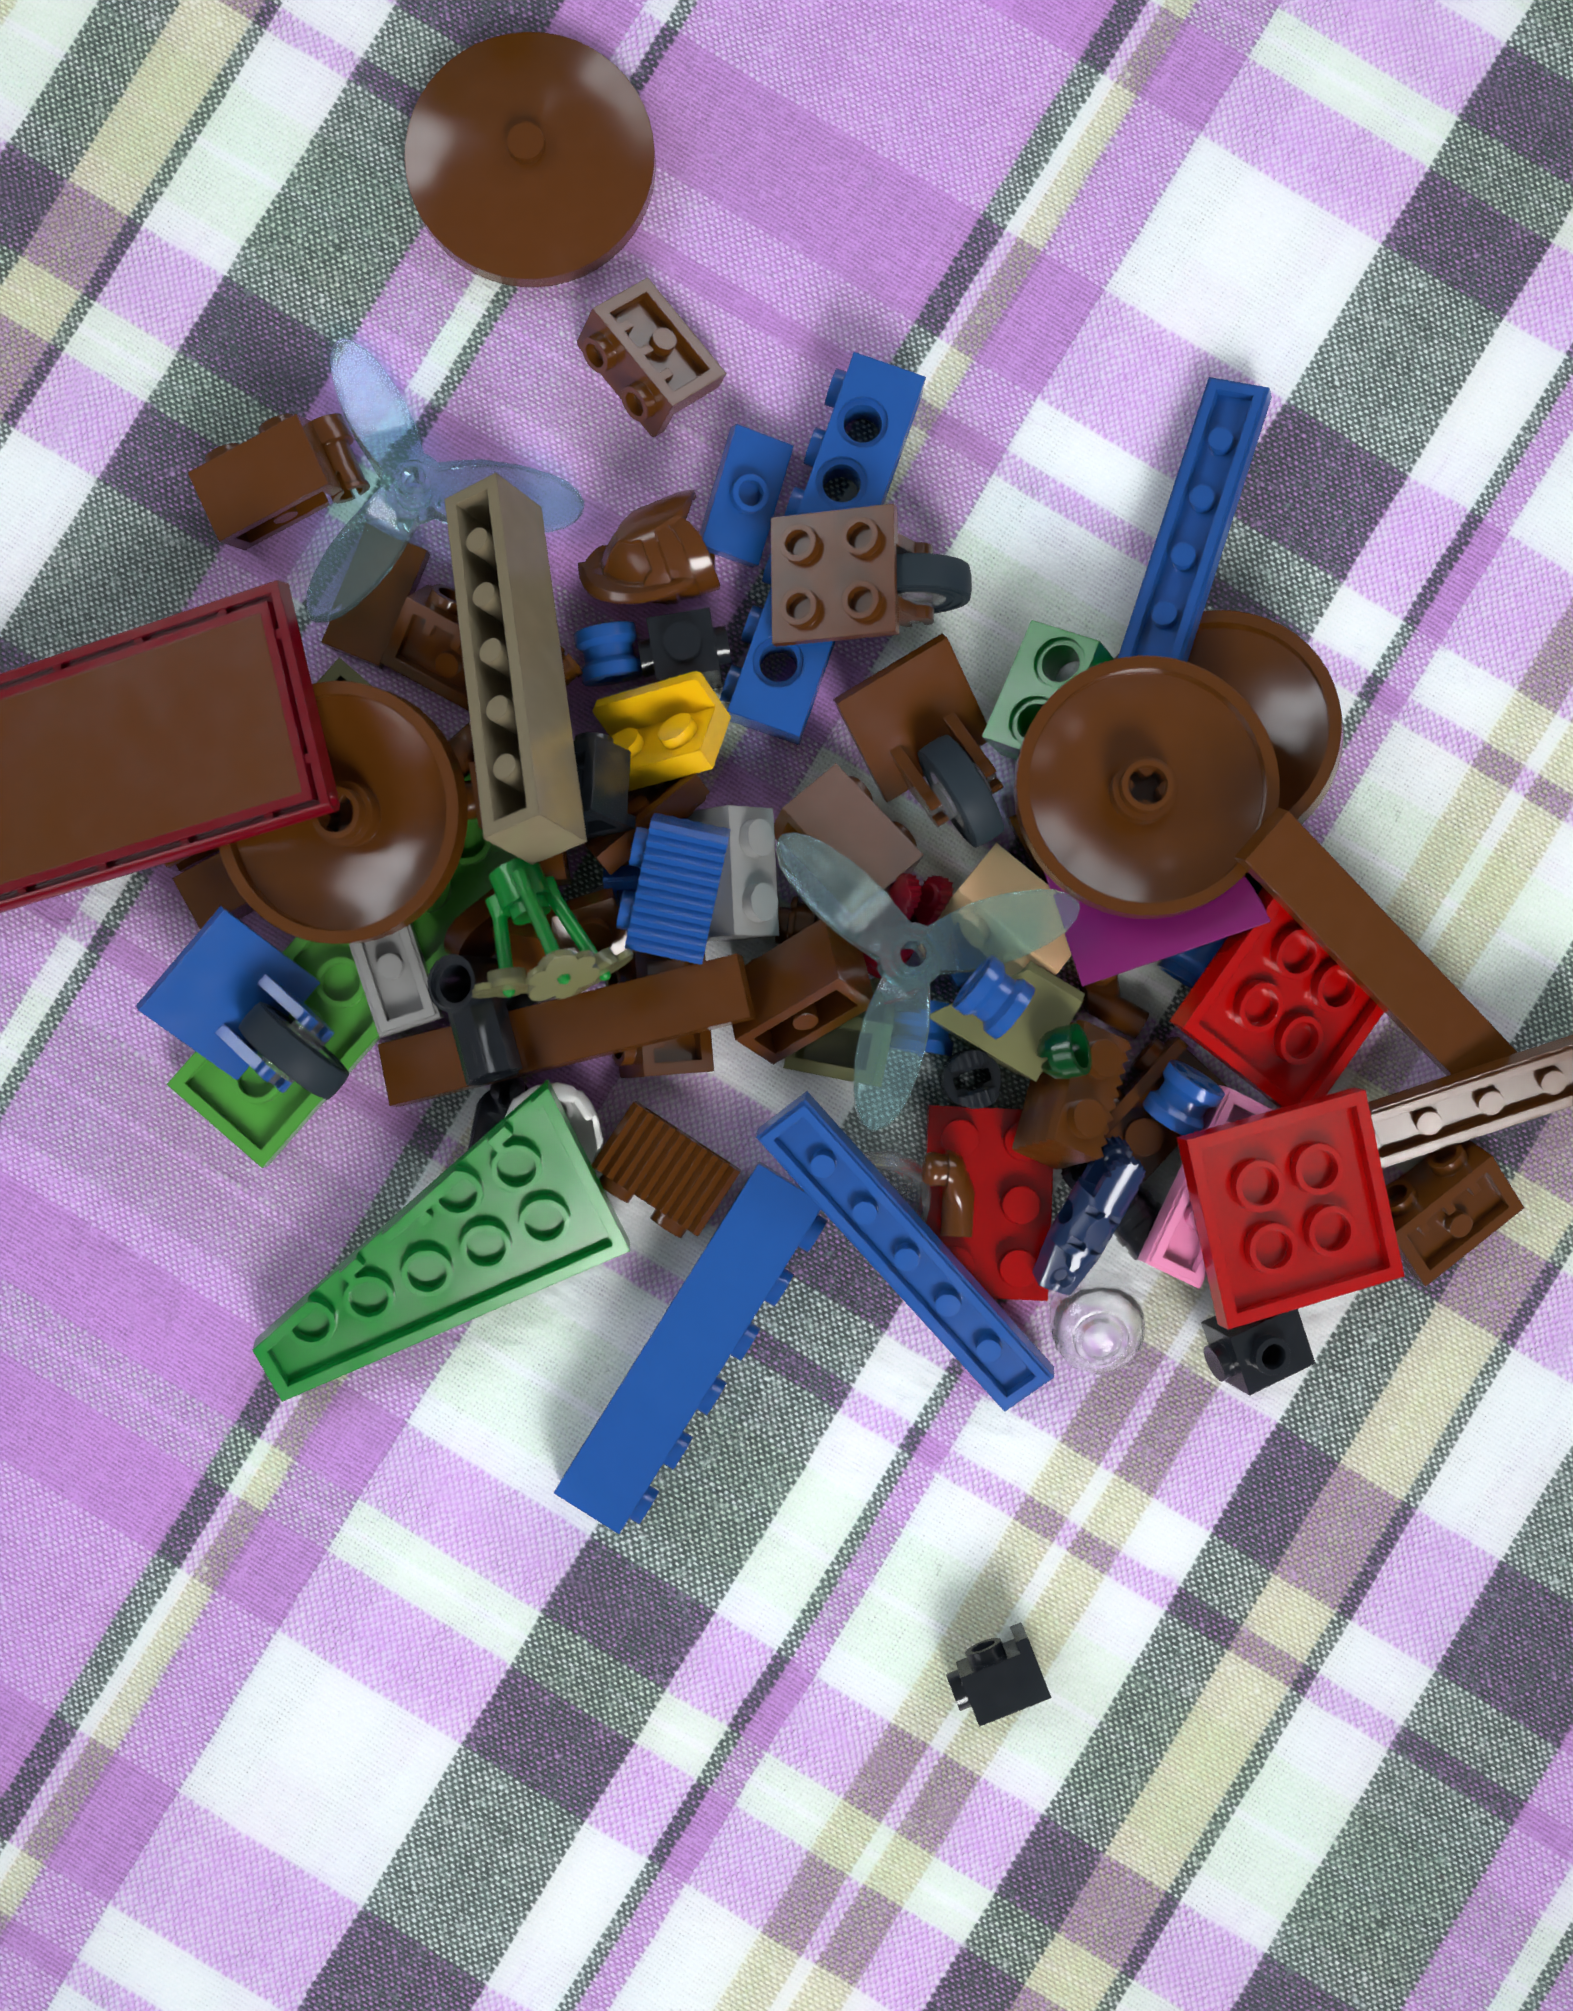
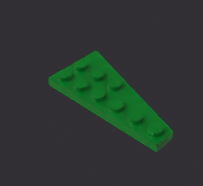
[252,1079,630,1402]

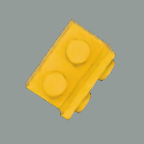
[593,671,731,791]

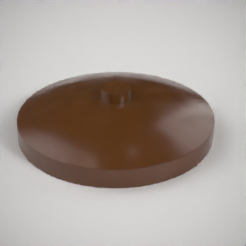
[404,32,656,288]
[1114,610,1344,824]
[1014,655,1280,919]
[218,681,468,944]

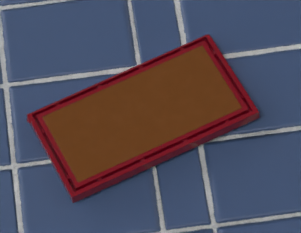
[0,580,340,913]

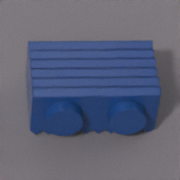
[616,813,731,965]

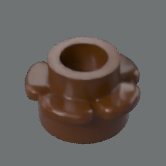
[775,896,819,944]

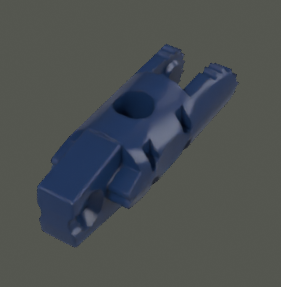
[1032,1135,1146,1295]

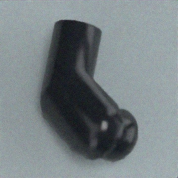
[467,1077,529,1151]

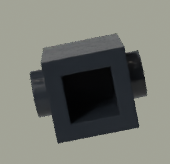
[637,607,732,689]
[1201,1309,1316,1396]

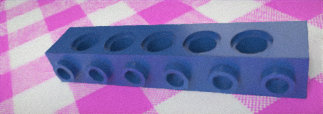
[720,352,926,745]

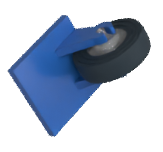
[135,906,349,1100]

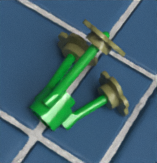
[472,858,634,1001]

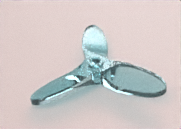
[307,338,584,623]
[776,832,1080,1132]

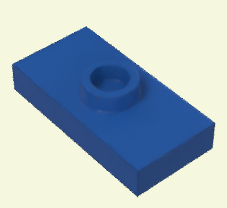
[699,424,794,568]

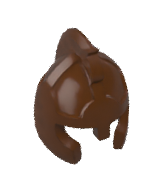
[578,490,720,605]

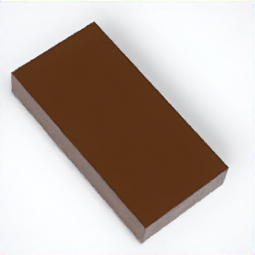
[321,526,430,670]

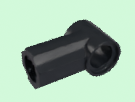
[427,954,523,1086]

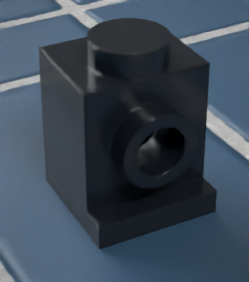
[573,732,636,840]
[946,1622,1051,1727]

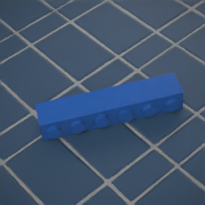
[554,1161,828,1534]

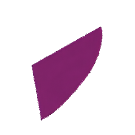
[1044,872,1271,986]

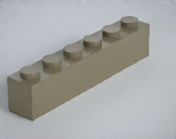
[444,473,587,865]

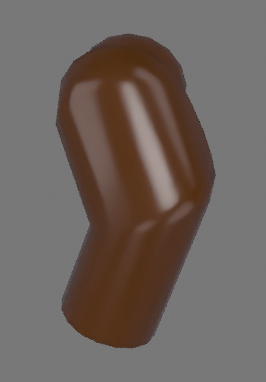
[1077,974,1149,1039]
[922,1149,975,1237]

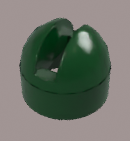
[1037,1023,1092,1079]

